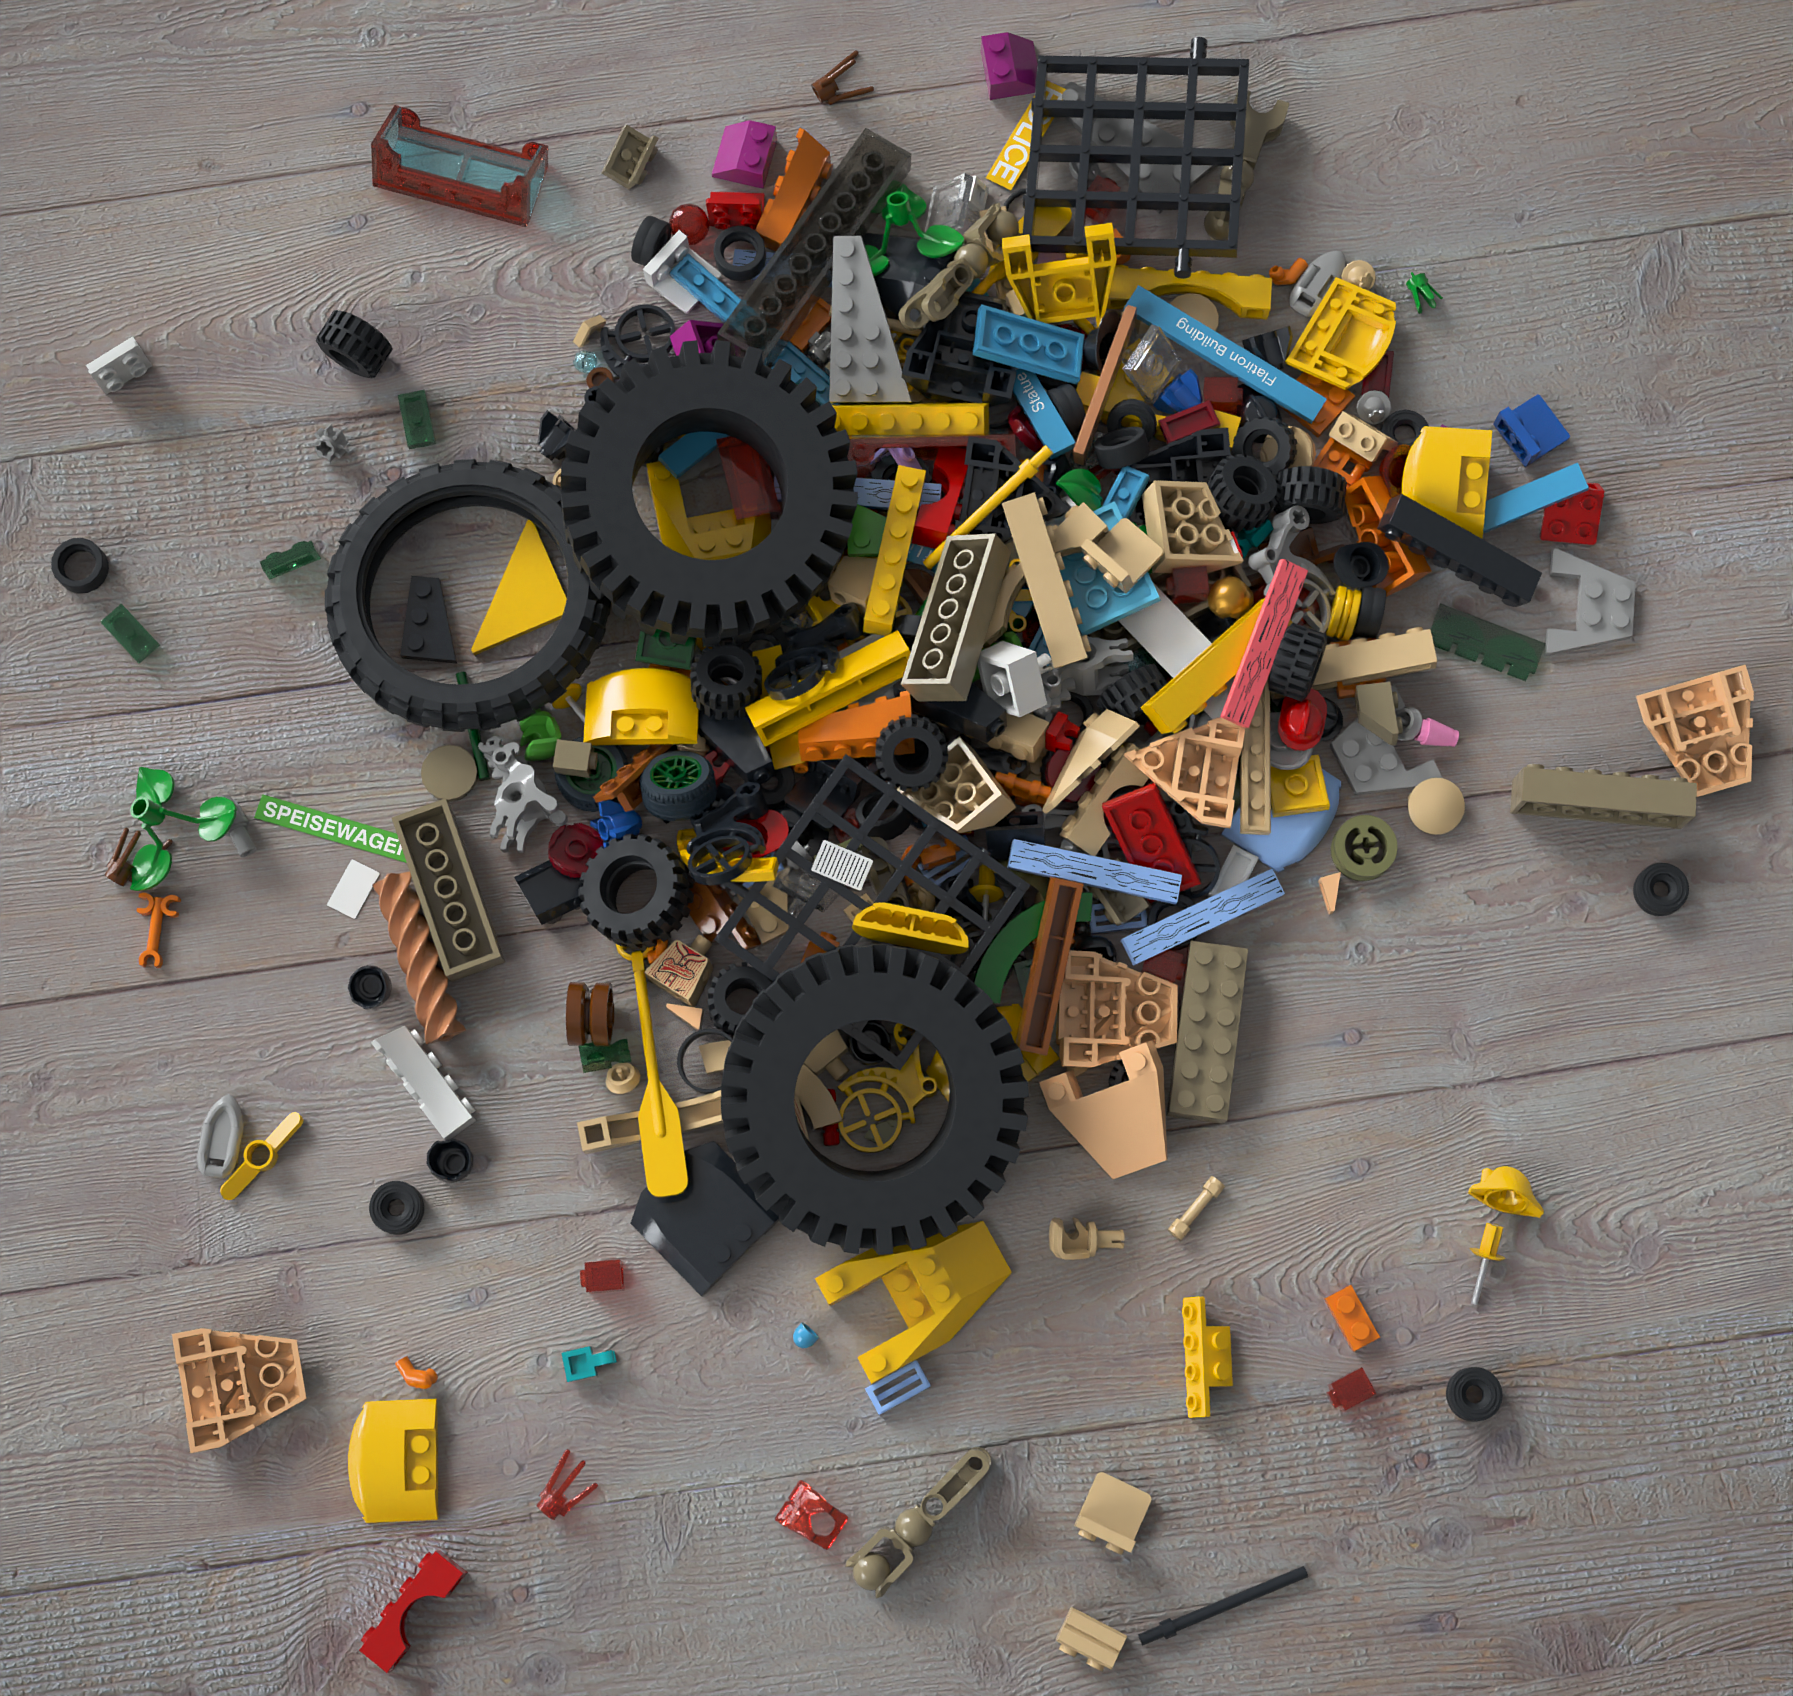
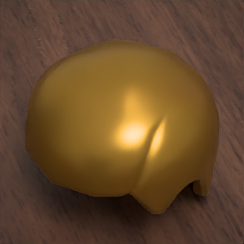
[1207,577,1254,620]

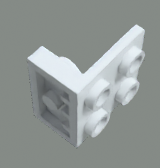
[643,230,721,314]
[86,337,152,395]

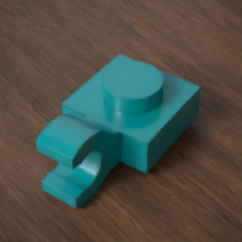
[1237,519,1274,559]
[561,1346,617,1382]

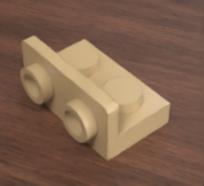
[1329,411,1398,462]

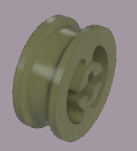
[1330,815,1398,881]

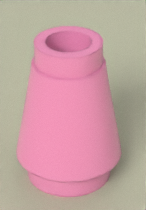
[1414,718,1459,747]

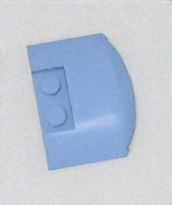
[1221,769,1341,873]

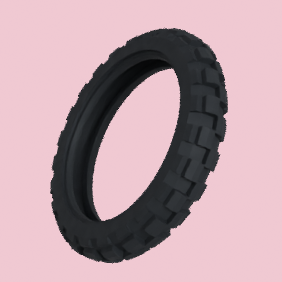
[325,459,611,732]

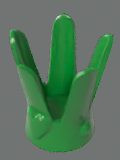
[1406,272,1443,314]

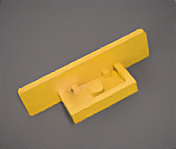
[1182,1296,1233,1418]

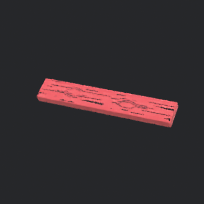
[1220,559,1308,728]

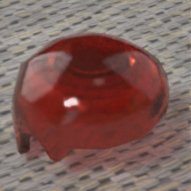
[669,203,710,245]

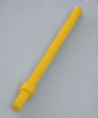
[923,445,1053,570]

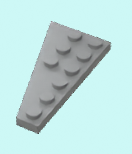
[1062,82,1216,214]
[829,236,913,404]

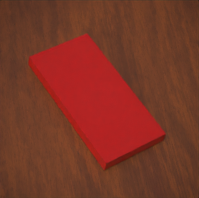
[1102,783,1201,903]

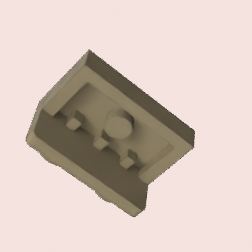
[601,125,659,190]
[1087,858,1152,926]

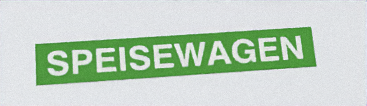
[254,794,407,863]

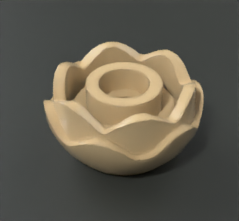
[907,883,936,912]

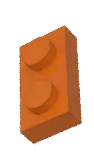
[1324,1285,1380,1352]

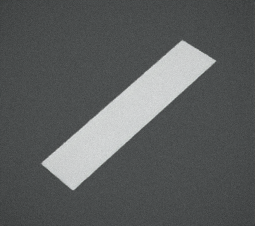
[1118,583,1234,719]

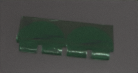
[1430,603,1546,682]

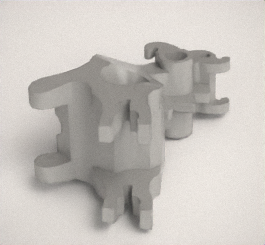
[1033,627,1133,724]
[478,737,568,853]

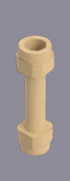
[1167,1176,1225,1241]

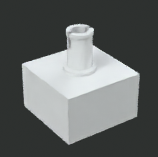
[977,641,1053,717]

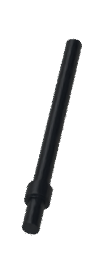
[1138,1566,1308,1646]

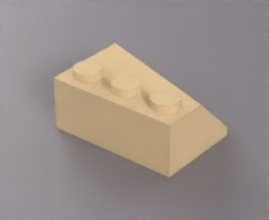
[1142,481,1244,574]
[897,736,1016,833]

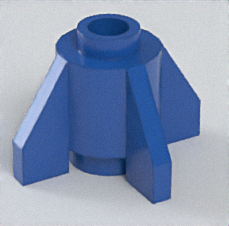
[1151,368,1203,415]
[590,800,642,848]

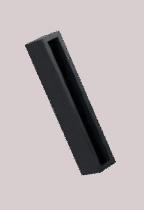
[1377,494,1542,607]

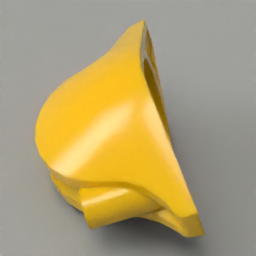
[1468,1166,1544,1218]

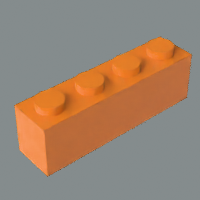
[755,128,833,254]
[1345,476,1432,597]
[798,691,915,762]

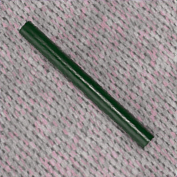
[455,671,490,781]

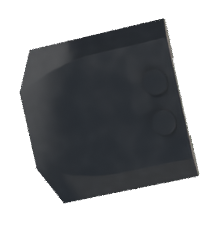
[630,1141,780,1297]

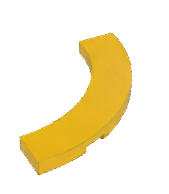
[677,828,779,882]

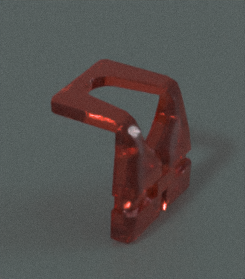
[775,1480,848,1550]

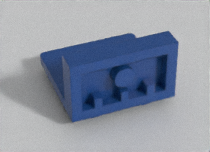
[1493,394,1570,467]

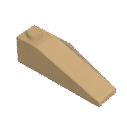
[1042,709,1140,814]

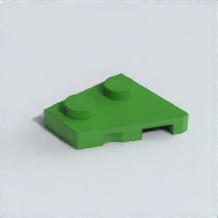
[848,504,887,557]

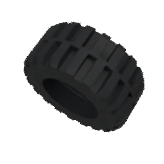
[578,834,694,949]

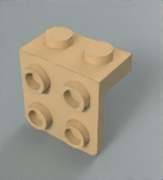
[1081,518,1163,593]
[1074,1472,1151,1555]

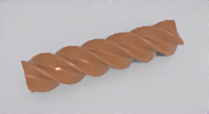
[372,871,466,1044]

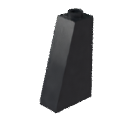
[893,677,1007,743]
[698,684,777,784]

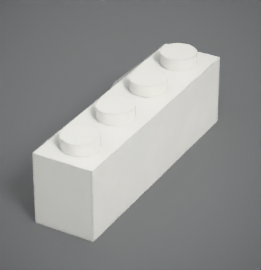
[371,1026,476,1140]

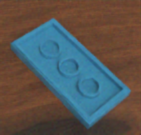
[973,304,1084,385]

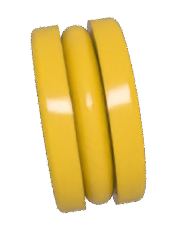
[1326,586,1362,641]

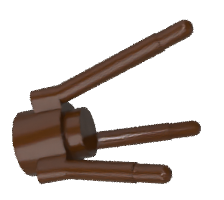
[811,50,874,105]
[104,828,173,887]

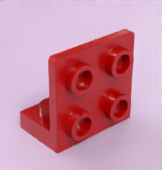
[706,192,765,230]
[1540,483,1605,545]

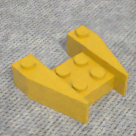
[1002,223,1117,329]

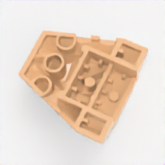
[1636,664,1754,797]
[1056,950,1178,1068]
[172,1328,307,1453]

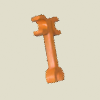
[136,892,181,968]

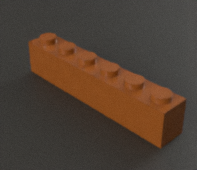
[1015,877,1084,1056]

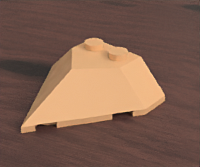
[1124,718,1245,829]

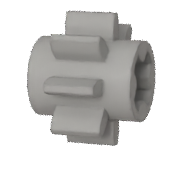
[808,331,831,366]
[311,425,349,461]

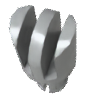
[217,795,257,857]

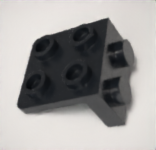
[784,759,863,831]

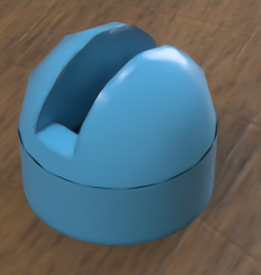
[793,1322,819,1348]

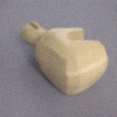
[1049,1217,1124,1260]

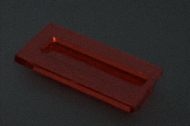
[716,436,780,521]

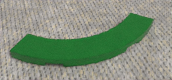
[973,892,1093,1003]

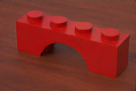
[912,444,968,549]
[359,1550,468,1673]

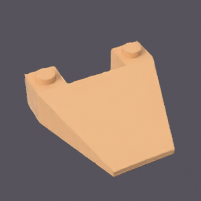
[1039,1040,1168,1179]

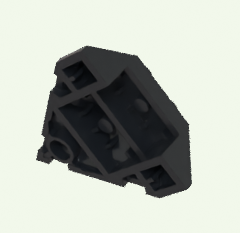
[954,436,1071,542]

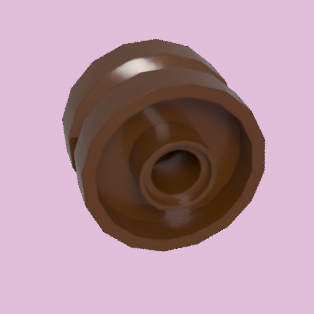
[566,982,615,1046]

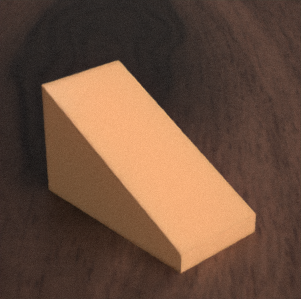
[1318,872,1341,915]
[666,1004,704,1031]

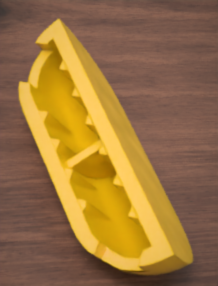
[852,903,968,954]

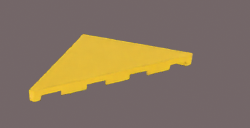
[471,520,567,656]

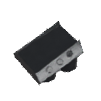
[514,860,583,925]

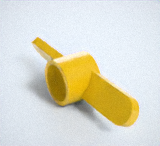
[220,1112,303,1200]

